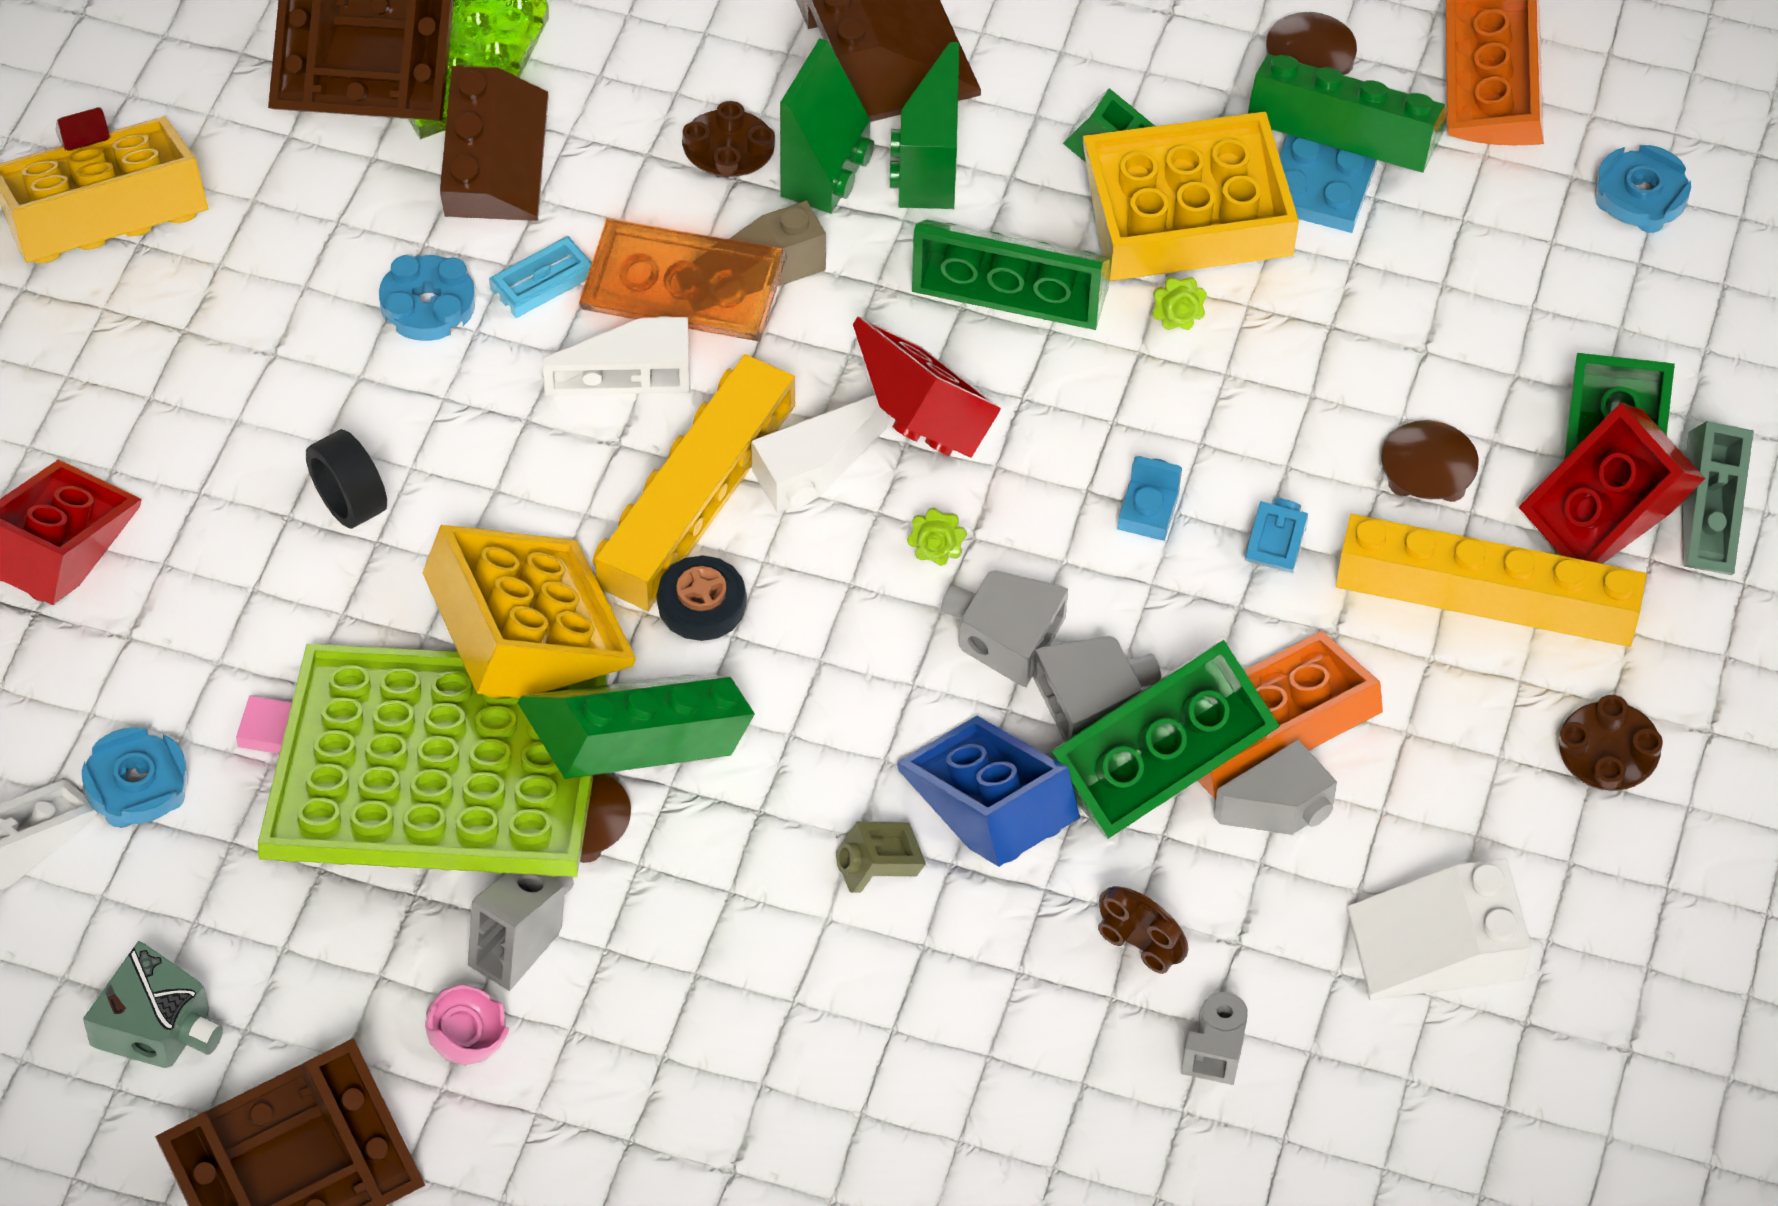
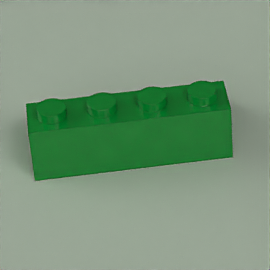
[1247,54,1447,173]
[912,219,1111,330]
[1045,640,1280,839]
[517,675,755,779]

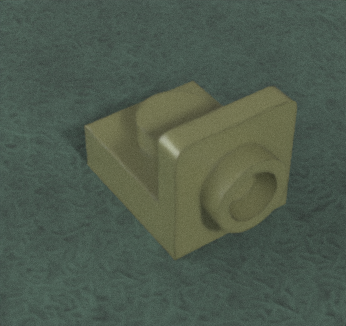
[836,822,926,893]

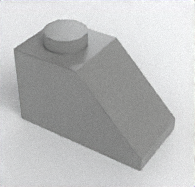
[1214,739,1337,835]

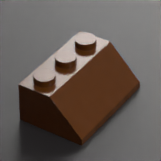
[440,65,549,221]

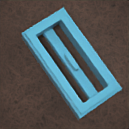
[489,236,595,318]

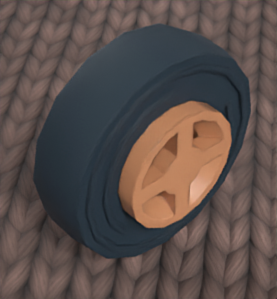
[656,555,747,641]

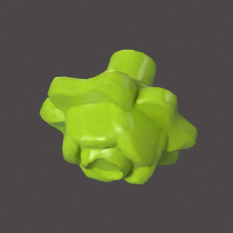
[1152,277,1207,330]
[907,508,967,566]

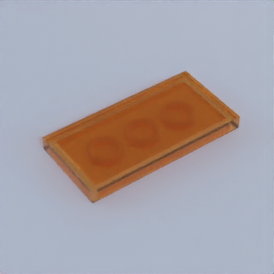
[579,218,787,342]

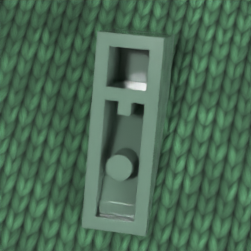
[1682,421,1754,575]

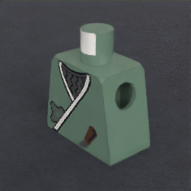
[83,941,223,1068]

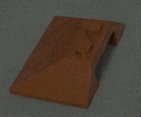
[268,0,454,122]
[796,0,981,122]
[154,1038,425,1206]

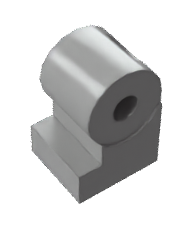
[1181,992,1248,1085]

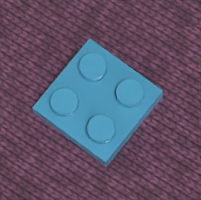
[1279,134,1377,233]

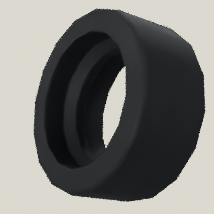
[305,429,387,529]

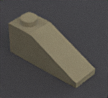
[677,200,826,314]

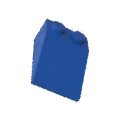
[897,715,1080,867]

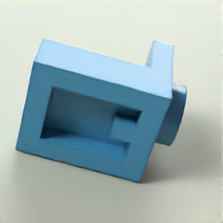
[1117,456,1182,541]
[1245,498,1309,573]

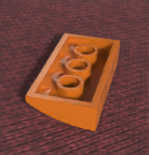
[1446,0,1544,146]
[1198,631,1383,799]

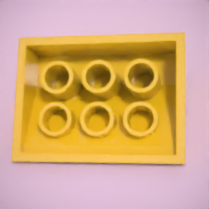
[1083,112,1299,281]
[0,116,209,263]
[422,524,636,698]

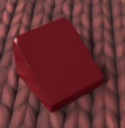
[55,107,110,151]

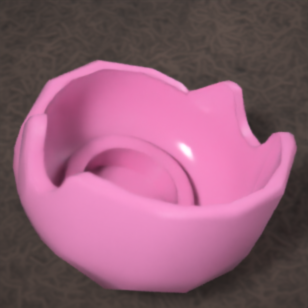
[425,984,509,1066]

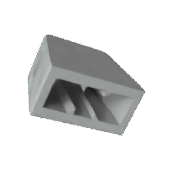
[941,570,1068,688]
[1033,636,1161,741]
[468,873,574,991]

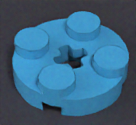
[1596,145,1692,233]
[379,255,476,341]
[81,727,187,828]

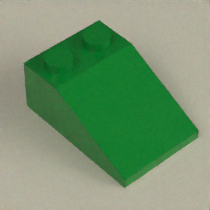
[780,38,874,214]
[890,42,959,209]
[1564,353,1675,460]

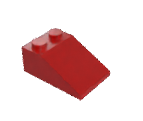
[853,316,1002,458]
[1518,403,1705,564]
[0,459,142,605]

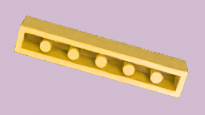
[592,354,795,612]
[1336,513,1647,647]

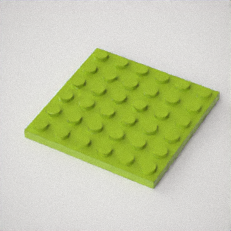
[257,644,609,877]

